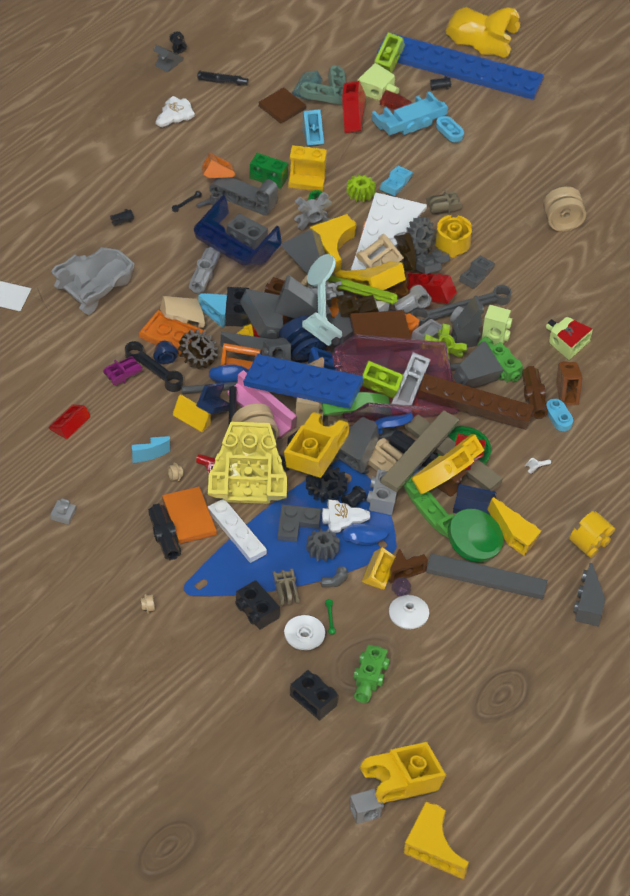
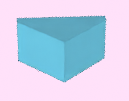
[302,109,324,146]
[198,293,227,328]

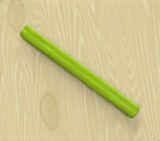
[326,275,398,304]

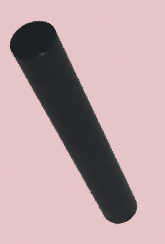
[228,386,237,427]

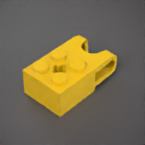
[284,412,349,478]
[360,742,446,803]

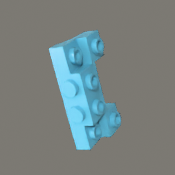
[372,91,448,135]

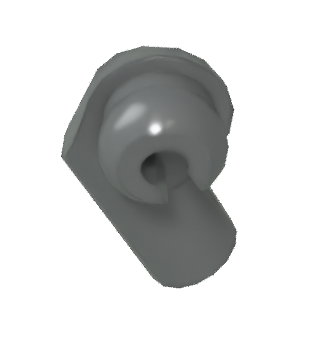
[321,566,348,587]

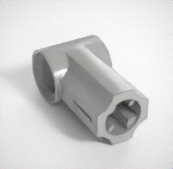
[393,285,431,314]

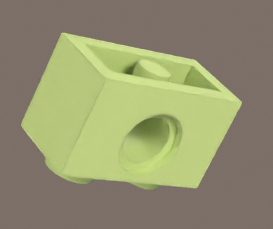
[482,305,513,345]

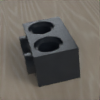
[226,287,250,327]
[235,580,280,630]
[290,670,338,721]

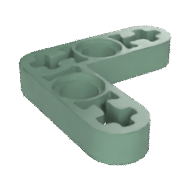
[299,66,346,104]

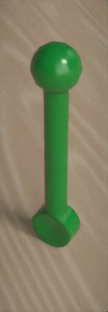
[325,599,336,635]

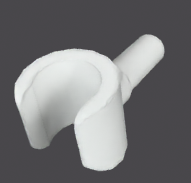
[524,458,551,473]

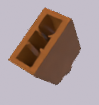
[556,361,583,405]

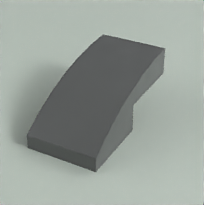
[459,255,495,289]

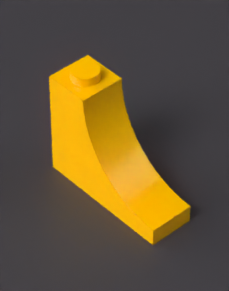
[310,214,357,274]
[335,261,406,290]
[404,802,469,880]

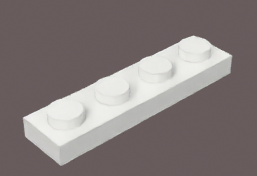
[208,499,267,563]

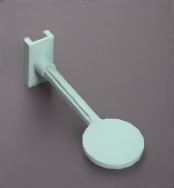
[302,254,342,346]

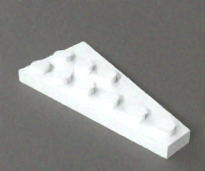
[351,193,427,270]

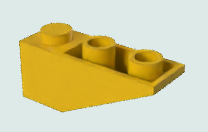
[487,497,541,556]

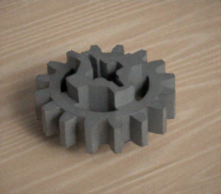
[406,217,436,255]

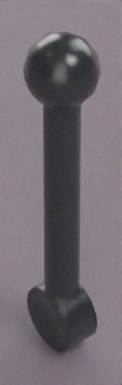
[172,191,202,212]

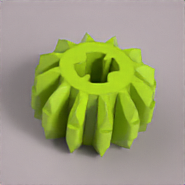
[346,174,376,203]

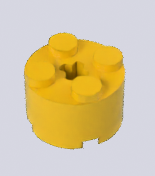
[435,215,472,258]
[569,511,616,558]

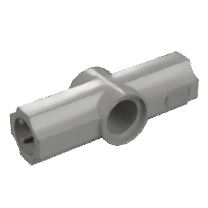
[189,246,220,294]

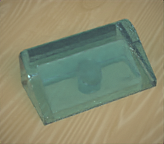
[292,71,323,100]

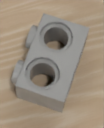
[367,469,397,515]

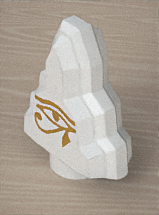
[156,96,195,127]
[322,500,370,533]

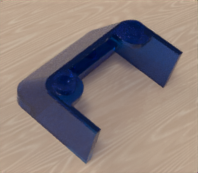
[194,195,282,265]

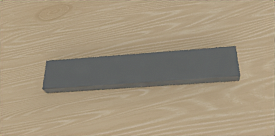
[426,553,547,600]

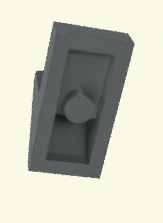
[153,45,183,72]

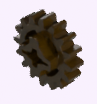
[178,329,218,369]

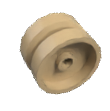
[544,187,586,231]
[232,403,279,441]

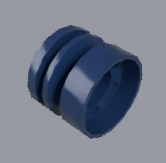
[278,315,327,363]

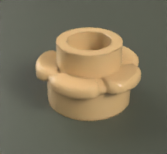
[168,463,183,482]
[141,594,155,614]

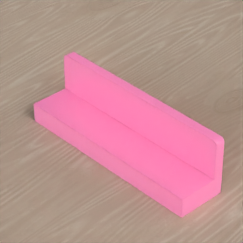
[227,370,297,439]

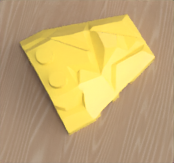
[208,422,287,504]

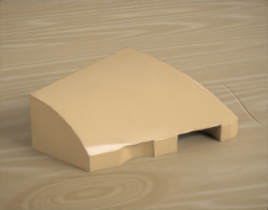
[160,296,205,328]

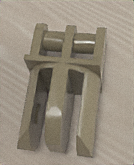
[426,190,462,215]
[273,568,300,606]

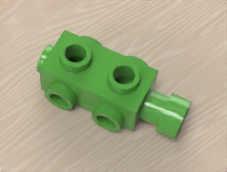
[477,336,523,383]
[353,645,390,703]

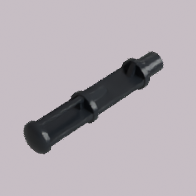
[197,71,249,86]

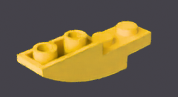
[411,434,484,494]

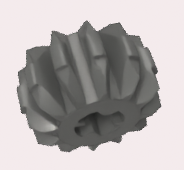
[306,528,340,562]

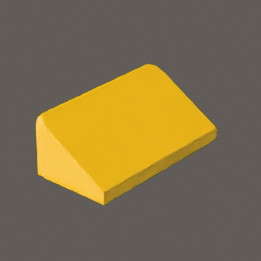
[173,395,211,432]
[362,547,395,590]

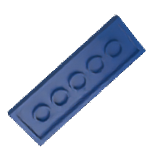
[243,354,364,409]

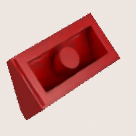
[49,404,91,439]

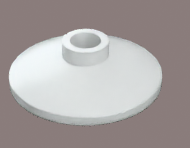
[389,595,429,629]
[284,615,325,650]

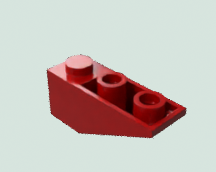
[342,81,366,133]
[407,273,457,303]

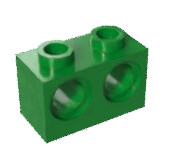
[249,153,289,189]

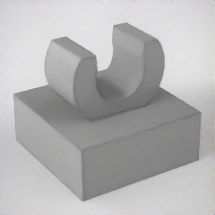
[50,498,76,525]

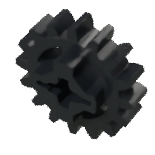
[306,465,348,502]

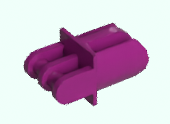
[103,356,143,385]

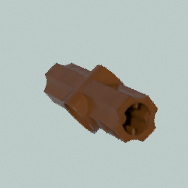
[522,366,548,419]

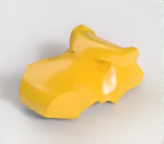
[446,7,520,58]

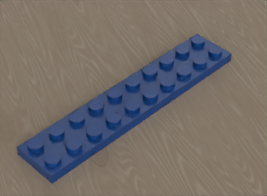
[377,33,544,100]

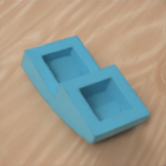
[380,166,413,196]
[132,436,170,463]

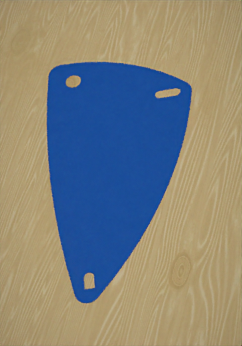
[184,460,397,596]

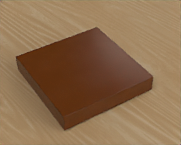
[259,87,306,124]

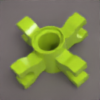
[420,323,467,369]

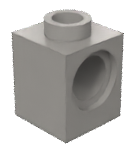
[349,789,384,824]

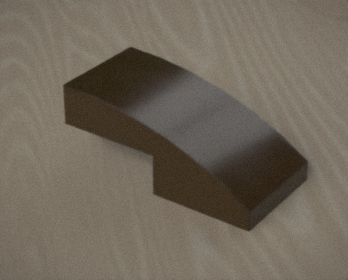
[394,231,416,271]
[337,295,379,317]

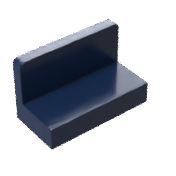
[196,382,229,414]
[453,484,497,516]

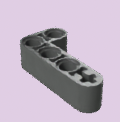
[209,177,278,215]

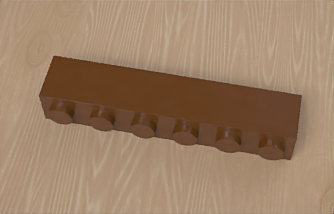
[417,373,534,430]

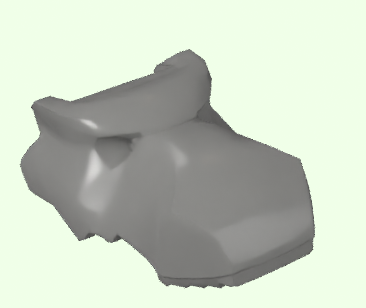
[51,247,134,315]

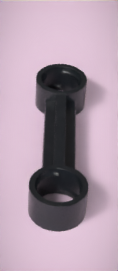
[125,341,183,392]

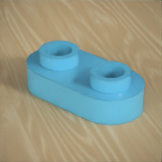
[436,116,464,142]
[546,399,573,431]

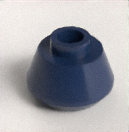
[153,340,179,364]

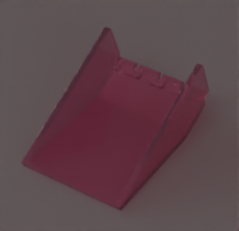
[332,334,459,423]

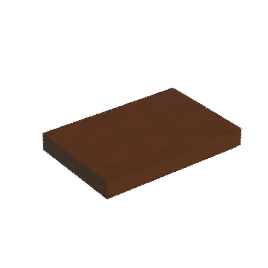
[349,310,412,348]

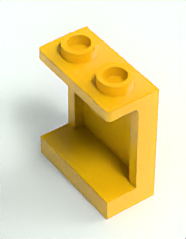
[288,145,327,192]

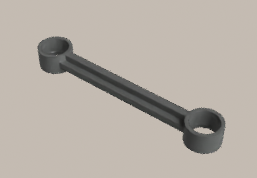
[411,285,512,327]

